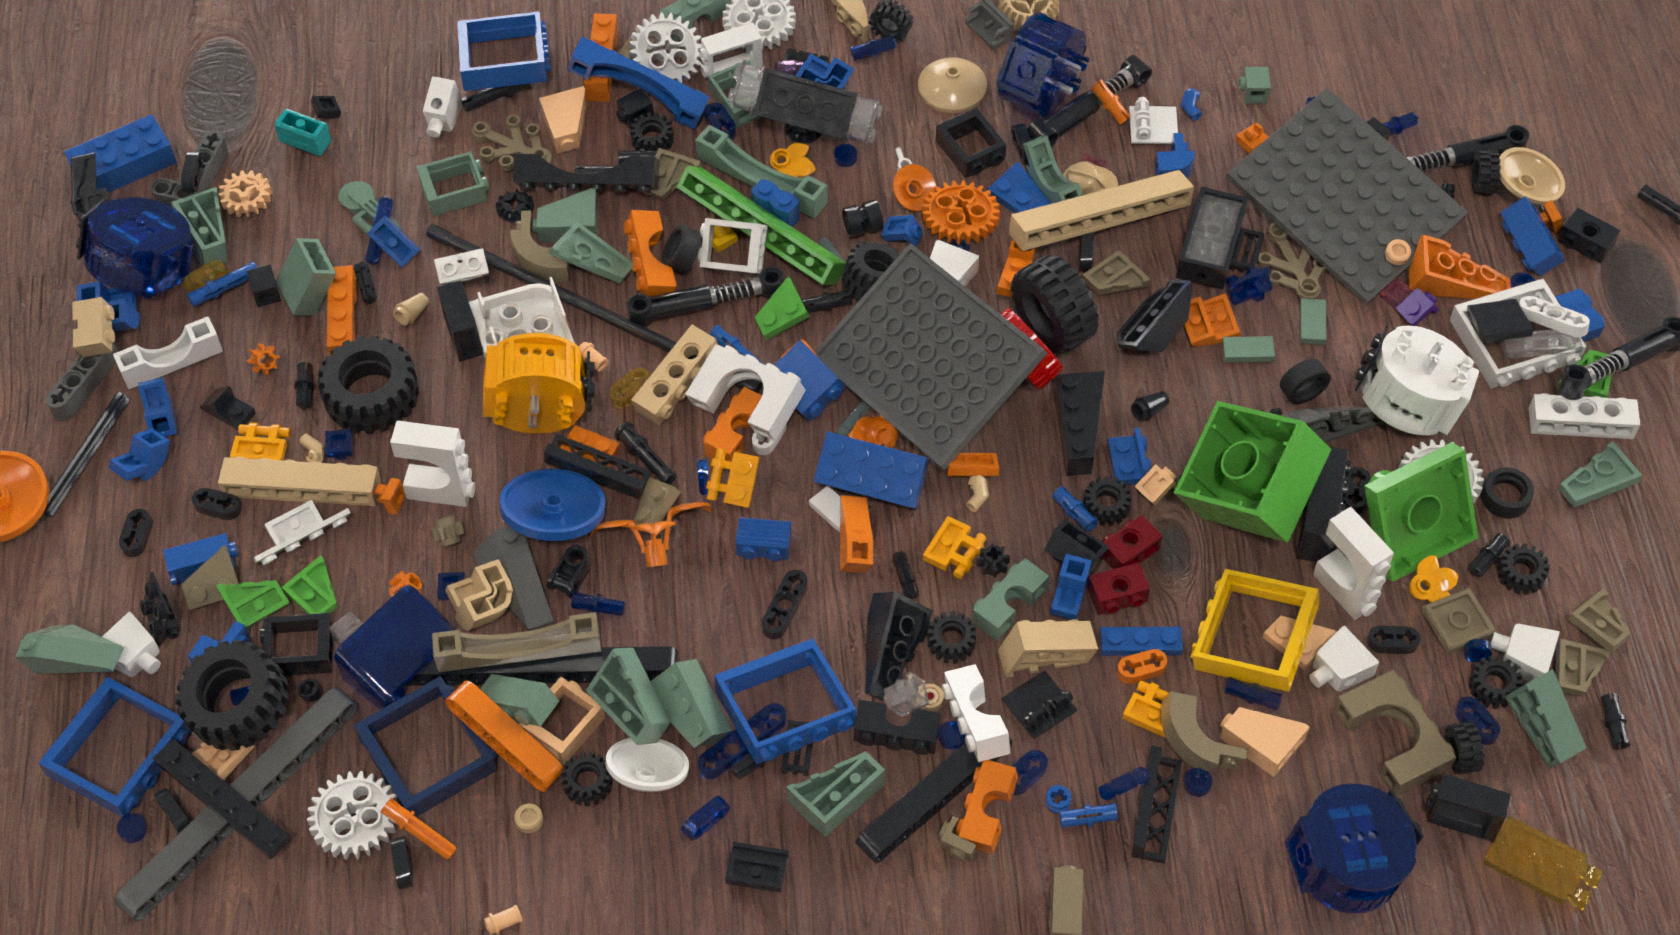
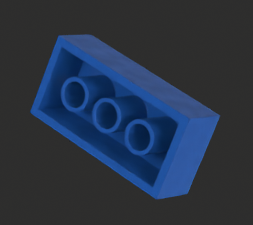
[64,114,177,193]
[814,431,930,509]

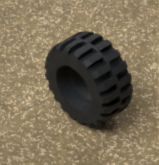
[1011,255,1099,354]
[317,336,419,434]
[175,640,289,751]

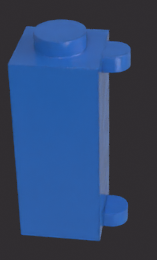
[163,533,238,585]

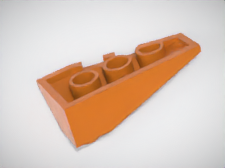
[1409,234,1511,299]

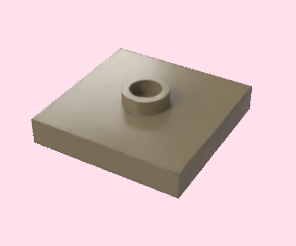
[1421,588,1497,654]

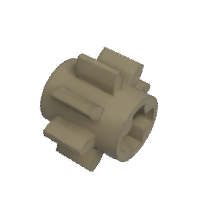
[431,515,465,546]

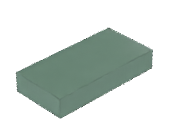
[1300,298,1326,345]
[1222,336,1275,362]

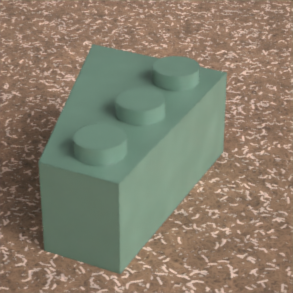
[171,187,227,270]
[586,648,671,745]
[651,659,733,748]
[1505,669,1586,769]
[786,752,885,837]

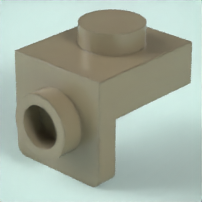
[939,816,977,862]

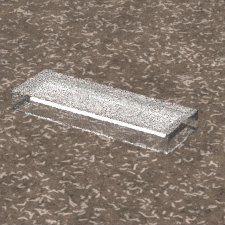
[1501,330,1583,358]

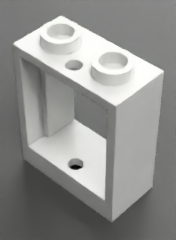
[699,22,763,78]
[698,218,768,274]
[434,248,489,286]

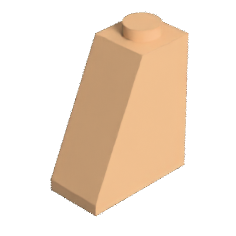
[539,86,587,154]
[1220,707,1310,777]

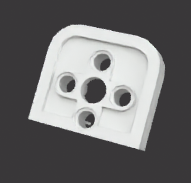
[469,277,575,358]

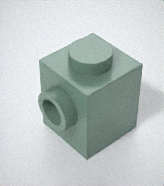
[1239,67,1271,104]

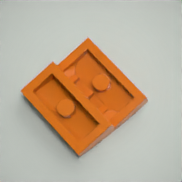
[1184,293,1242,346]

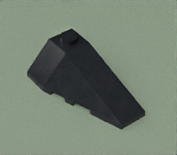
[866,591,933,702]

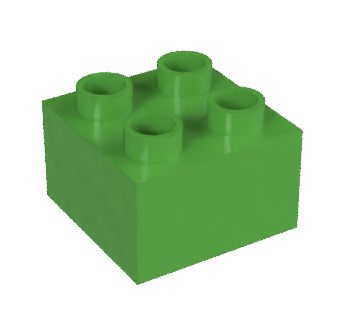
[1174,401,1331,543]

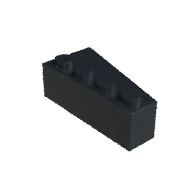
[1053,371,1105,476]

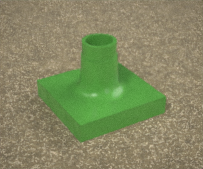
[1364,442,1478,582]

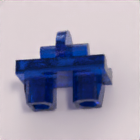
[1226,266,1272,305]

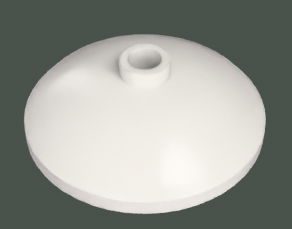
[605,738,689,792]

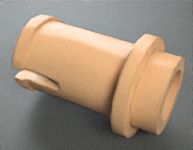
[579,342,609,372]
[484,905,523,935]

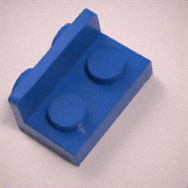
[1107,428,1151,485]

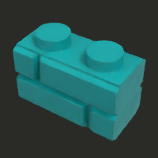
[274,109,332,156]

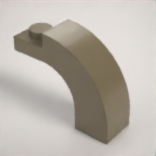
[511,211,570,282]
[1161,691,1247,773]

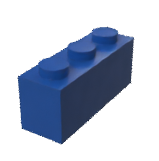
[1500,196,1566,276]

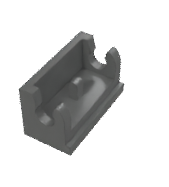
[965,0,1014,50]

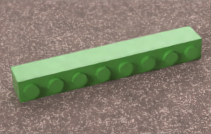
[677,166,846,285]

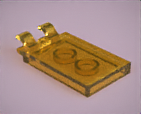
[1483,816,1603,911]

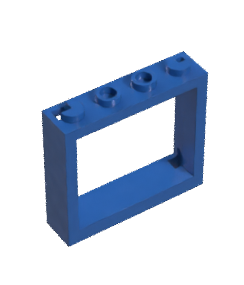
[457,12,551,91]
[714,638,856,764]
[38,677,192,819]

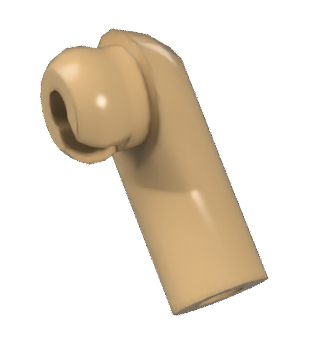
[299,433,325,463]
[966,475,989,512]

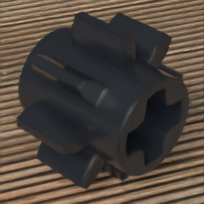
[977,543,1010,578]

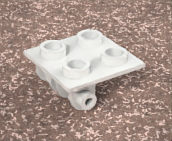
[1129,97,1178,144]

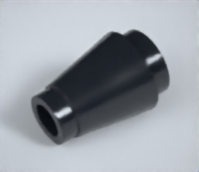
[1131,391,1170,421]

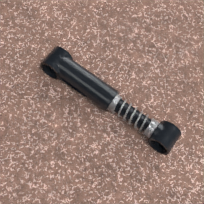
[1027,55,1152,147]
[1406,125,1529,172]
[627,266,784,327]
[1559,317,1680,400]

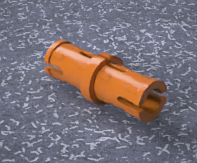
[1090,79,1131,125]

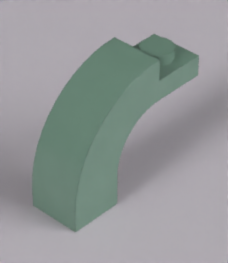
[1023,135,1083,204]

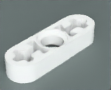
[1519,296,1590,337]

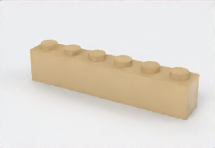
[218,456,381,506]

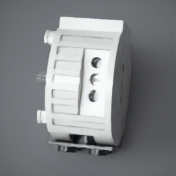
[1354,326,1479,435]

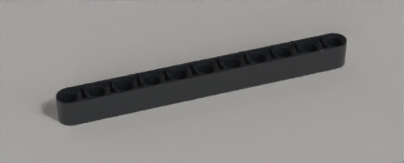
[383,646,679,686]

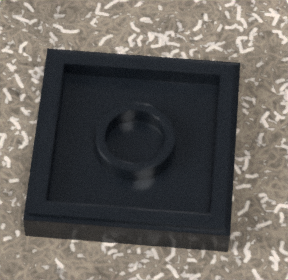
[1467,299,1533,343]

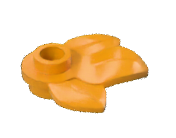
[770,143,816,178]
[1409,555,1459,603]

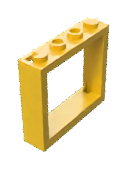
[1190,569,1320,692]

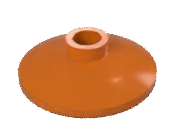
[892,164,936,212]

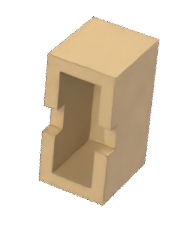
[72,297,115,357]

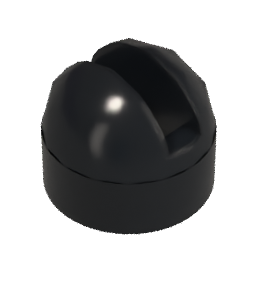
[297,679,322,702]

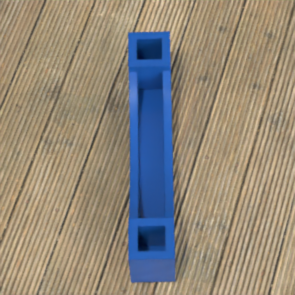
[567,37,710,130]

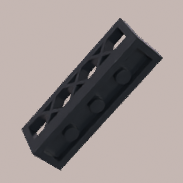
[544,434,651,500]
[1131,745,1182,864]

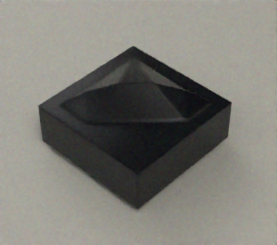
[311,96,341,118]

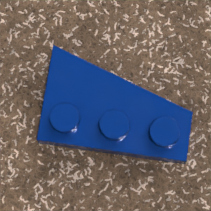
[987,161,1051,213]

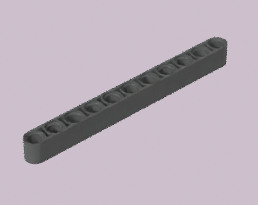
[114,688,357,922]

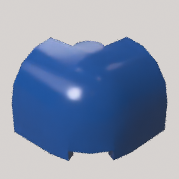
[796,53,854,89]
[77,281,141,333]

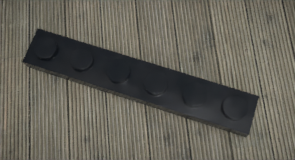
[153,739,291,860]

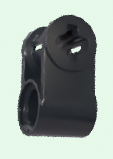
[547,545,591,598]

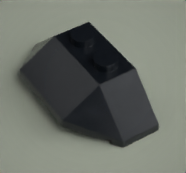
[1117,279,1193,352]

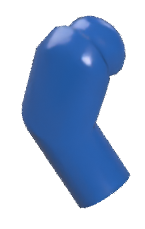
[1181,88,1202,121]

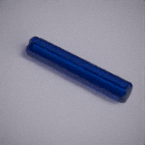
[365,196,394,265]

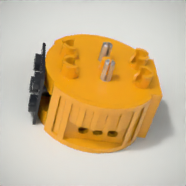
[483,333,595,434]

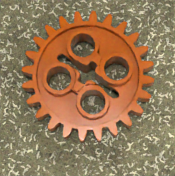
[922,180,1000,245]

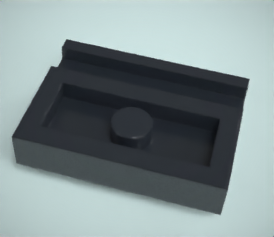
[725,842,789,893]

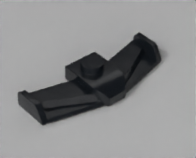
[70,152,114,253]

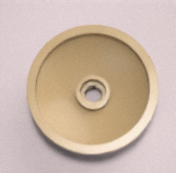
[918,57,987,113]
[1499,147,1565,205]

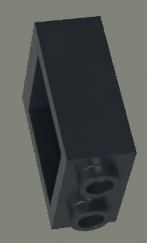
[936,107,1006,178]
[437,280,483,362]
[260,613,334,676]
[1425,774,1511,842]

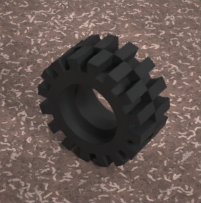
[869,0,914,43]
[630,112,674,150]
[1471,150,1501,194]
[1083,476,1132,526]
[1497,544,1550,595]
[928,611,976,664]
[1469,656,1523,709]
[1444,721,1485,775]
[561,752,613,807]

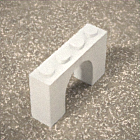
[685,344,806,442]
[390,421,475,507]
[1313,507,1394,620]

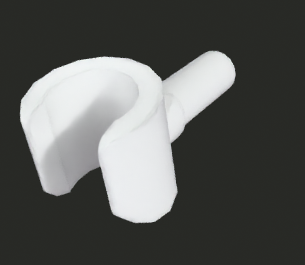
[896,147,912,171]

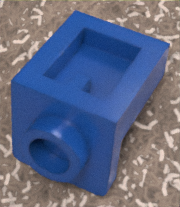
[881,215,922,248]

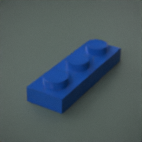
[1100,627,1183,656]

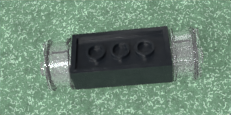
[727,59,883,148]

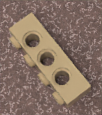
[631,325,718,425]

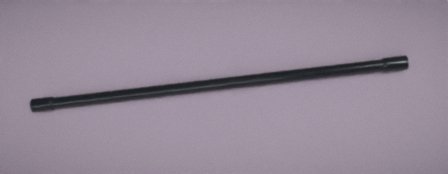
[426,224,763,394]

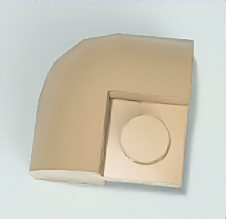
[445,559,513,631]

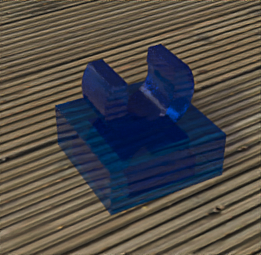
[325,429,353,460]

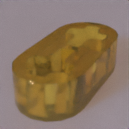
[182,260,229,293]
[609,367,650,408]

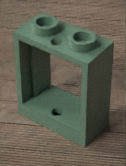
[708,59,763,129]
[417,151,489,217]

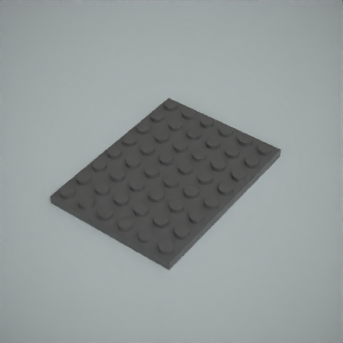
[1226,88,1468,306]
[814,243,1047,470]

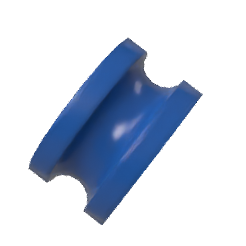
[1045,785,1071,814]

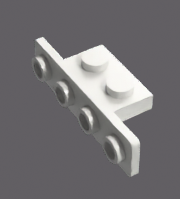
[253,500,351,566]

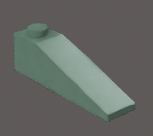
[15,625,124,674]

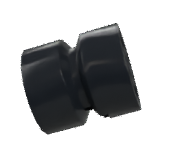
[842,199,884,238]

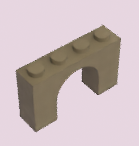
[1334,670,1456,796]

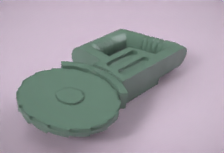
[338,181,401,239]

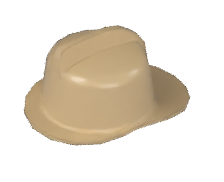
[1063,161,1118,195]

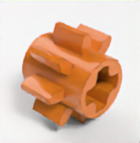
[246,343,280,375]
[389,571,422,605]

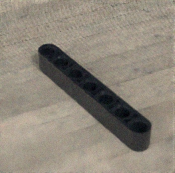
[855,738,1013,864]

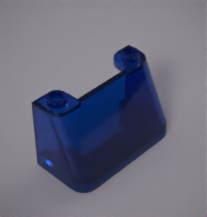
[334,585,456,710]

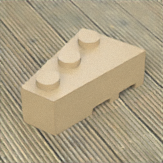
[998,619,1098,678]

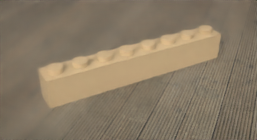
[1009,170,1194,251]

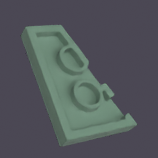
[549,222,633,284]
[1559,441,1642,508]

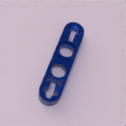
[698,703,787,779]

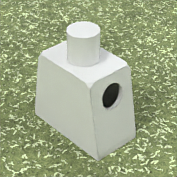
[423,76,462,138]
[930,240,979,286]
[102,611,161,677]
[1490,624,1559,682]
[1309,625,1379,691]

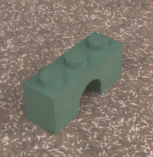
[659,0,729,42]
[972,558,1049,641]

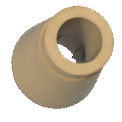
[393,293,429,326]

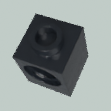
[616,88,654,129]
[247,264,281,307]

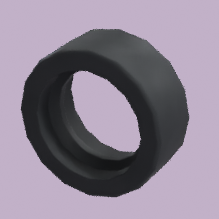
[662,224,701,273]
[1280,358,1331,404]
[1481,467,1534,519]

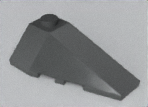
[1283,406,1385,443]
[473,526,554,631]

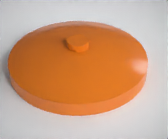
[0,451,49,542]

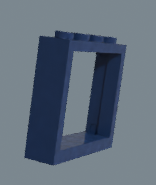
[353,676,498,817]

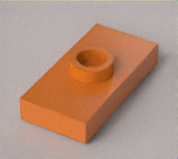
[946,453,999,477]

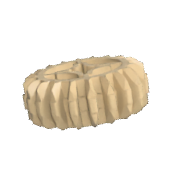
[998,0,1059,35]

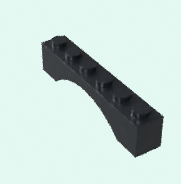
[513,153,660,193]

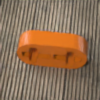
[1117,649,1168,684]

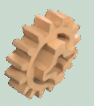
[218,170,272,217]

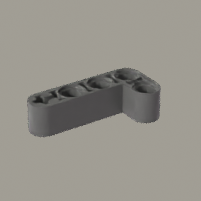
[151,130,229,212]
[46,326,118,422]

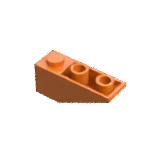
[840,495,873,573]

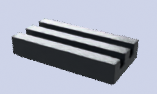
[1230,228,1265,275]
[781,720,813,776]

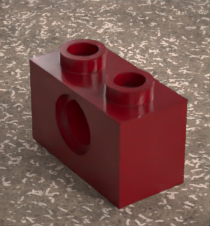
[1102,515,1163,569]
[1087,562,1150,615]

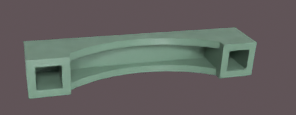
[695,125,828,219]

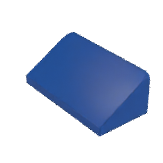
[367,215,421,268]

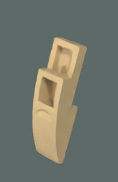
[831,0,868,43]

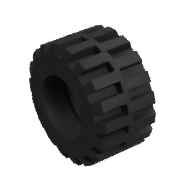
[842,241,900,300]

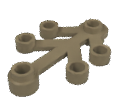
[472,115,552,171]
[1257,223,1327,299]

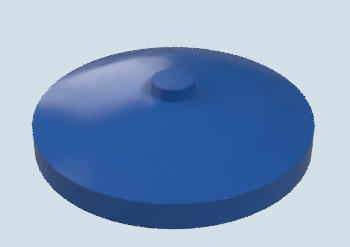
[500,469,605,541]

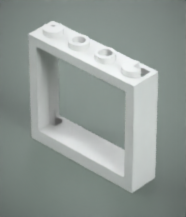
[1450,279,1586,389]

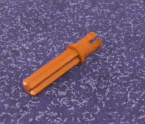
[380,798,456,860]

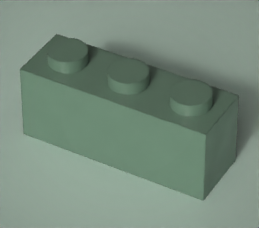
[480,674,559,726]

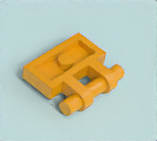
[230,423,291,461]
[706,448,761,508]
[923,516,987,579]
[1122,680,1169,738]

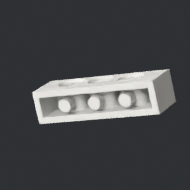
[1528,393,1640,439]

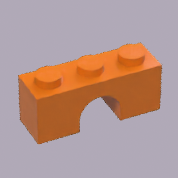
[703,387,762,462]
[956,760,1018,854]

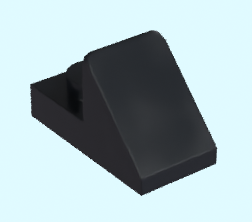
[200,386,256,430]

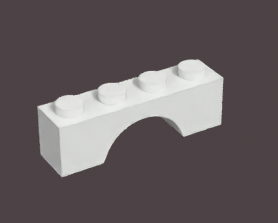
[113,317,223,390]
[942,664,1010,762]

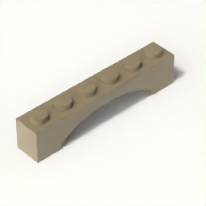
[432,612,601,672]

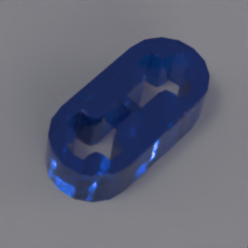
[704,103,736,140]
[1455,697,1500,745]
[1012,750,1048,796]
[681,796,730,841]

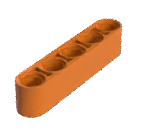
[445,680,564,792]

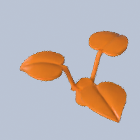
[590,502,711,567]

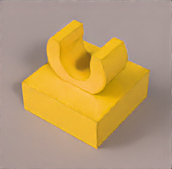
[712,219,738,253]

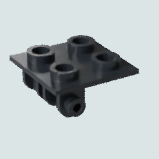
[140,572,180,646]
[1001,670,1078,739]

